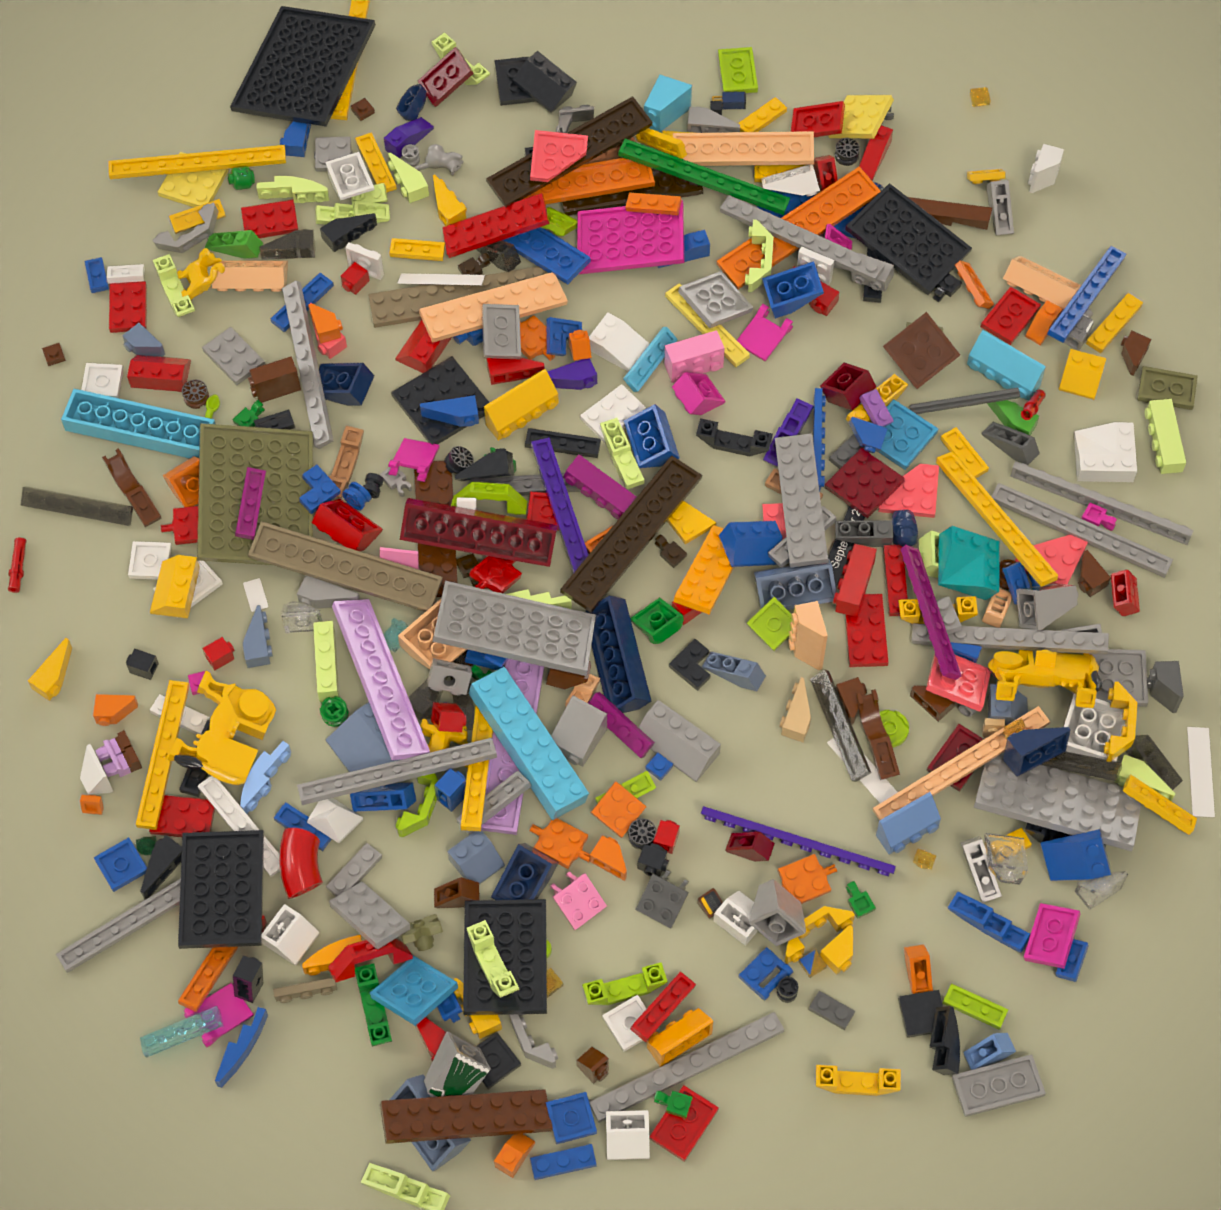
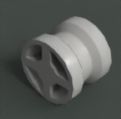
[402,144,420,167]

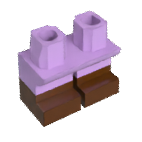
[95,730,142,777]

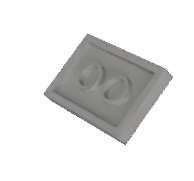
[482,304,521,359]
[202,327,265,386]

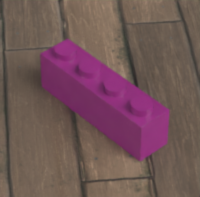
[563,454,637,519]

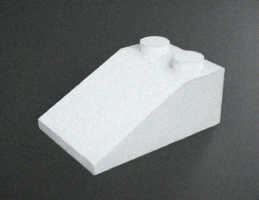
[325,152,375,200]
[761,164,820,196]
[589,313,650,372]

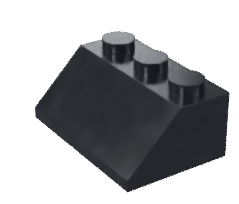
[512,51,577,113]

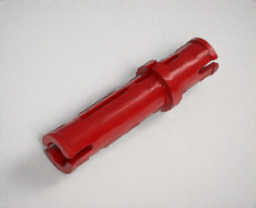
[1021,389,1046,420]
[8,537,27,593]

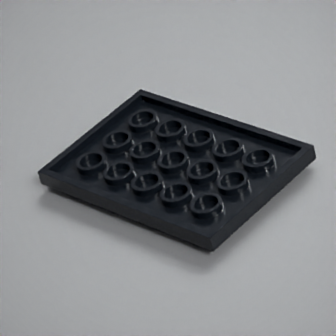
[845,183,972,295]
[178,830,264,949]
[463,899,547,1015]

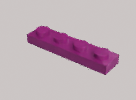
[235,467,266,540]
[588,692,655,758]

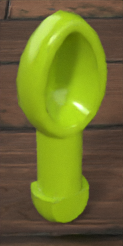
[205,394,220,419]

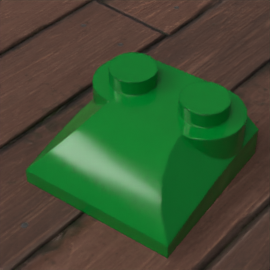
[630,597,684,644]

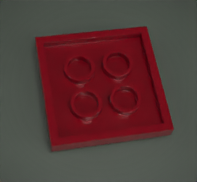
[825,448,905,519]

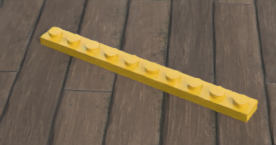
[330,0,370,120]
[108,145,286,179]
[936,451,1058,587]

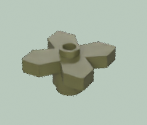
[400,914,443,951]

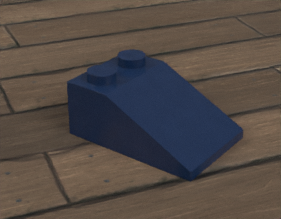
[319,363,375,406]
[1003,727,1071,777]
[491,843,559,900]

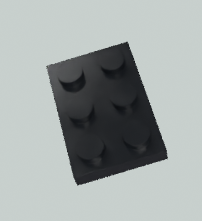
[494,56,535,106]

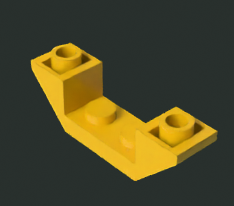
[899,596,978,624]
[1104,682,1137,762]
[785,906,855,964]
[816,1065,901,1096]

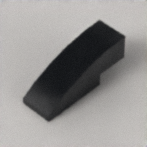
[929,1006,960,1075]

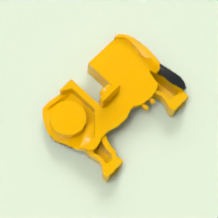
[988,649,1103,708]
[168,671,276,785]

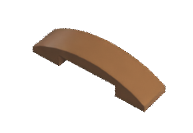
[329,426,364,498]

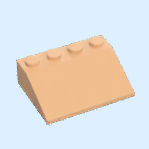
[398,599,467,669]

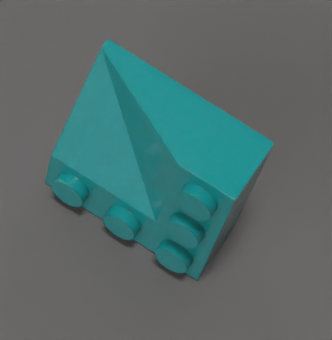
[938,526,1000,600]

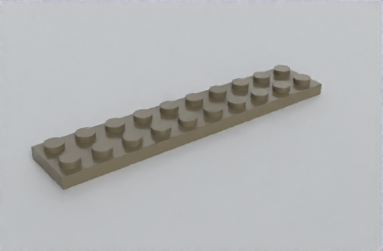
[368,267,547,328]
[248,521,443,612]

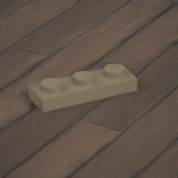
[273,978,337,1003]

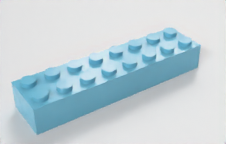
[61,389,215,458]
[469,667,589,821]

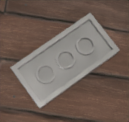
[329,881,410,949]
[952,1054,1046,1117]

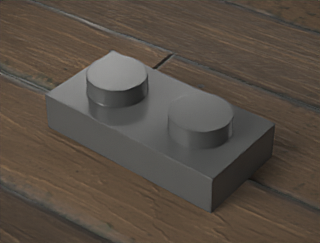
[829,434,864,469]
[809,991,855,1031]

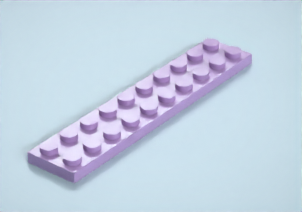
[332,599,430,760]
[481,659,545,835]

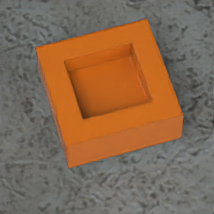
[80,795,104,815]

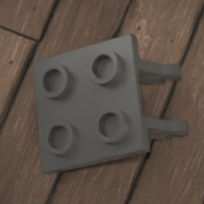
[556,105,594,133]
[635,870,689,929]

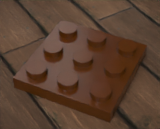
[883,311,961,389]

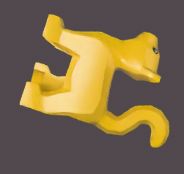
[177,248,225,300]
[420,719,468,768]

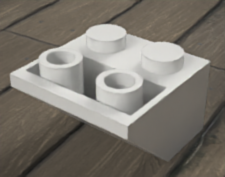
[1028,144,1064,193]
[714,891,758,946]
[262,904,320,966]
[606,1110,650,1160]

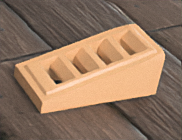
[982,588,1012,628]

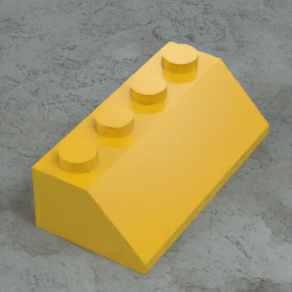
[484,369,559,441]

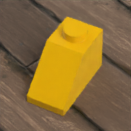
[820,925,853,974]

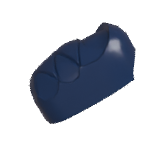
[396,84,427,121]
[891,509,918,547]

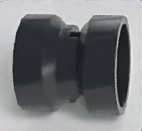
[363,473,384,499]
[777,977,799,1003]

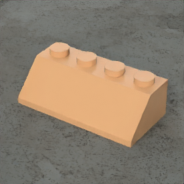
[1003,256,1082,311]
[211,260,288,292]
[788,601,828,670]

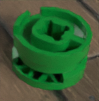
[320,696,349,727]

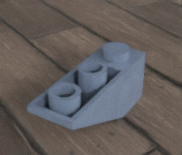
[243,605,273,668]
[702,652,766,691]

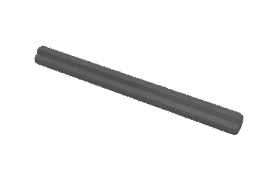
[909,388,1020,414]

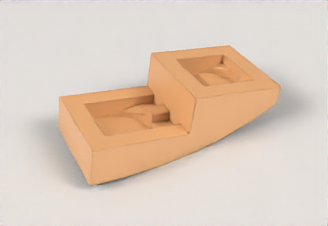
[565,674,600,707]

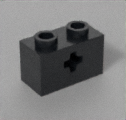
[233,955,264,1003]

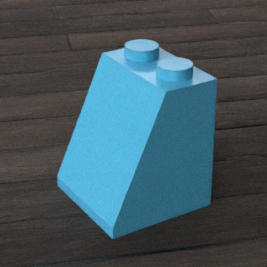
[644,75,692,132]

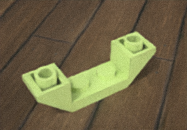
[432,33,490,85]
[745,219,774,292]
[153,254,195,317]
[466,920,519,998]

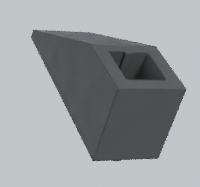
[835,520,893,547]

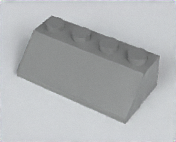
[639,700,721,782]

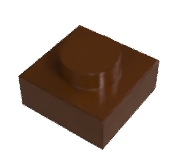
[350,98,375,121]
[42,343,66,366]

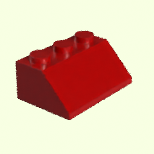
[395,320,452,373]
[127,355,191,392]
[311,499,383,552]

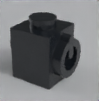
[637,844,669,877]

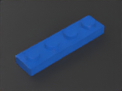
[270,273,334,332]

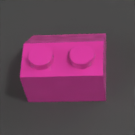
[672,372,726,415]

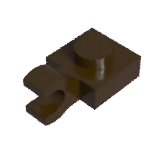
[458,253,491,275]
[655,534,687,568]
[456,553,479,587]

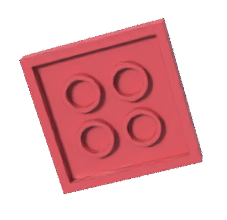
[926,654,991,712]

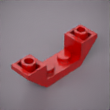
[328,939,413,982]

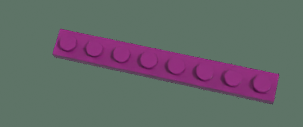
[901,545,962,680]

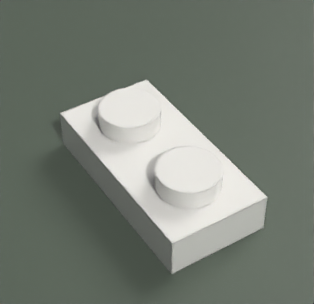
[107,264,145,284]

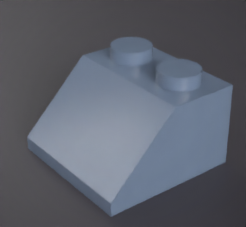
[988,684,1028,726]
[447,830,505,885]

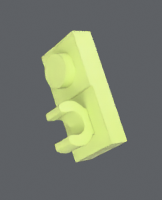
[351,183,388,205]

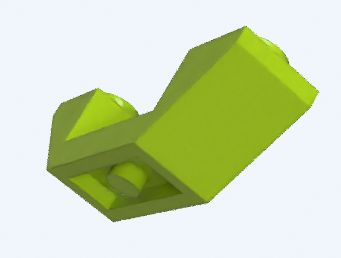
[451,482,528,515]
[396,773,439,837]
[582,962,667,1005]

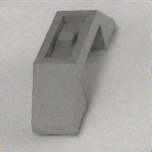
[153,203,219,253]
[509,1014,558,1069]

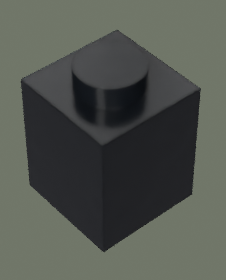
[126,648,159,680]

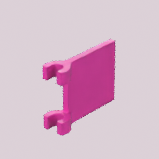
[737,304,793,362]
[388,438,440,482]
[184,983,254,1048]

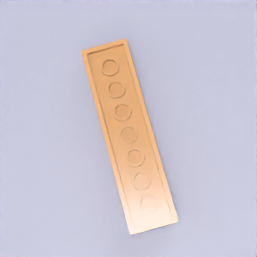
[673,132,814,166]
[419,273,568,342]

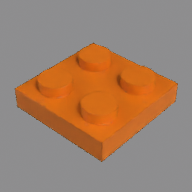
[590,781,647,838]

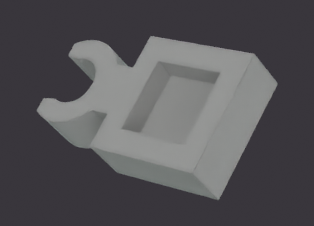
[380,467,412,497]

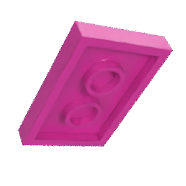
[1024,903,1081,969]

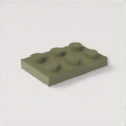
[1137,366,1198,410]

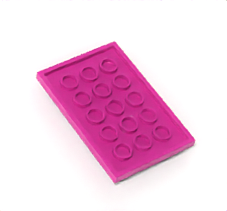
[577,200,685,274]

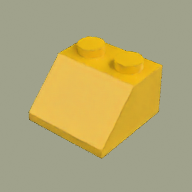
[1059,349,1106,400]

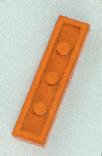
[178,947,238,1012]

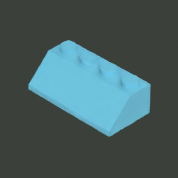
[967,330,1046,401]

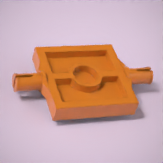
[520,315,555,361]
[530,818,590,869]
[778,854,837,904]

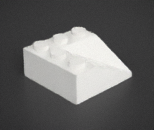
[1074,422,1137,482]
[1062,693,1125,770]

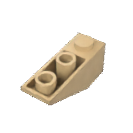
[779,677,811,743]

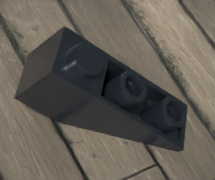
[320,213,377,252]

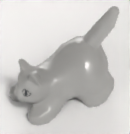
[415,144,463,176]

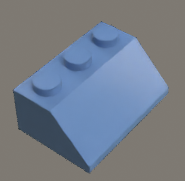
[876,792,941,855]

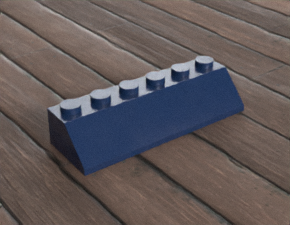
[585,595,652,713]

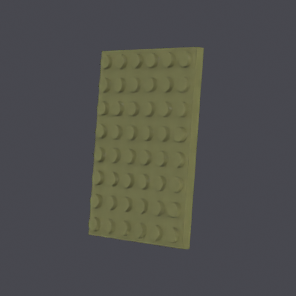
[197,423,313,565]

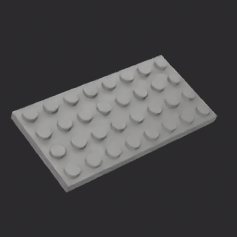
[432,581,596,676]
[974,754,1141,851]

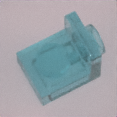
[383,618,408,652]

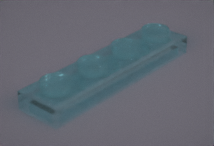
[140,1006,223,1058]

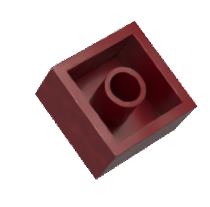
[820,362,877,411]

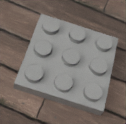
[678,271,753,328]
[1089,649,1148,707]

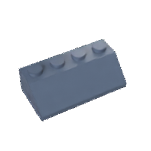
[754,559,836,610]
[390,1074,471,1172]

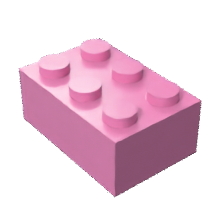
[664,330,724,383]

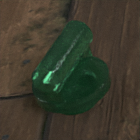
[136,836,157,855]

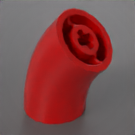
[279,828,323,899]

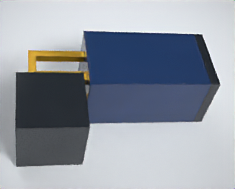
[710,92,746,115]

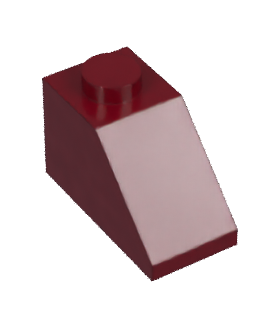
[725,832,775,862]

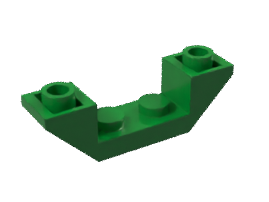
[355,963,392,1047]

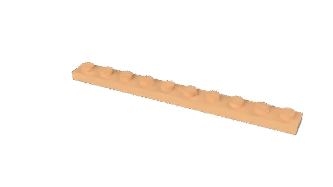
[873,706,1050,820]

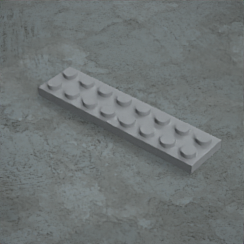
[775,433,828,568]

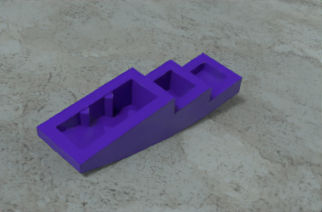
[763,398,814,467]

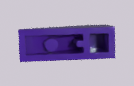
[384,117,434,158]
[547,358,598,390]

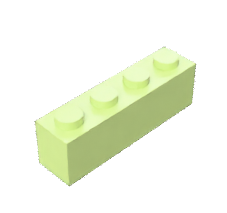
[1145,399,1186,474]
[313,621,339,702]

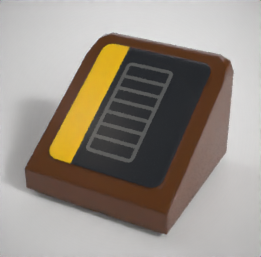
[697,888,723,919]

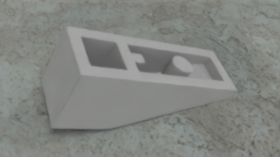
[687,107,740,133]
[987,180,1014,235]
[297,576,360,609]
[960,836,1002,903]

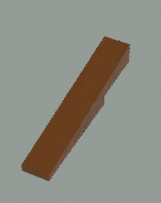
[908,197,993,230]

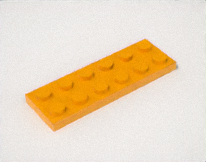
[673,525,734,615]

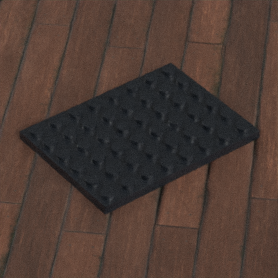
[230,6,376,127]

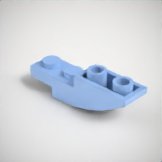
[240,741,291,814]

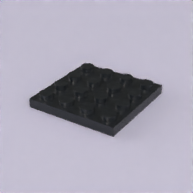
[391,356,490,445]

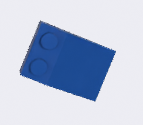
[762,261,824,319]
[1040,829,1111,881]

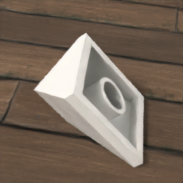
[80,744,113,794]
[307,798,363,843]

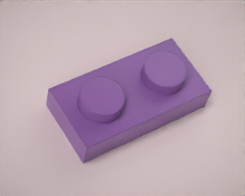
[859,389,894,427]

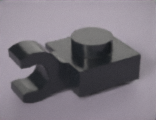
[933,274,962,302]

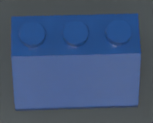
[624,404,680,468]
[719,521,782,567]

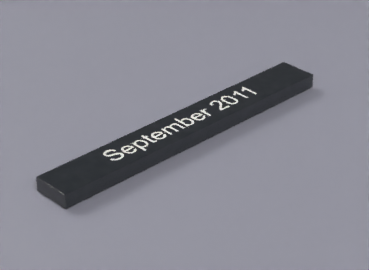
[828,506,866,588]

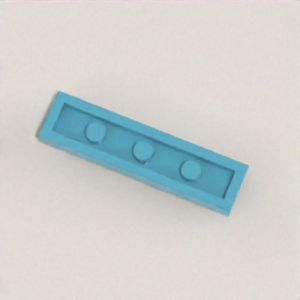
[623,327,678,392]

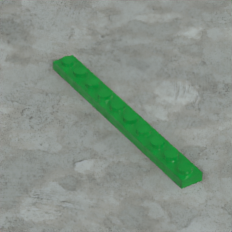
[618,139,790,215]

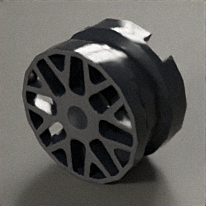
[835,138,860,166]
[444,446,474,474]
[628,818,656,850]

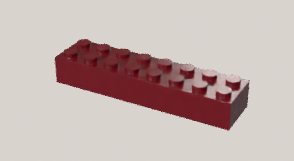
[399,498,557,567]

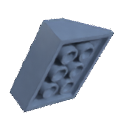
[326,702,402,784]

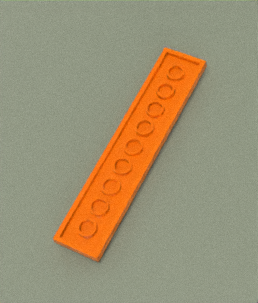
[717,166,881,290]

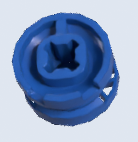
[342,482,372,511]

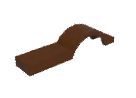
[102,448,162,527]
[856,689,900,780]

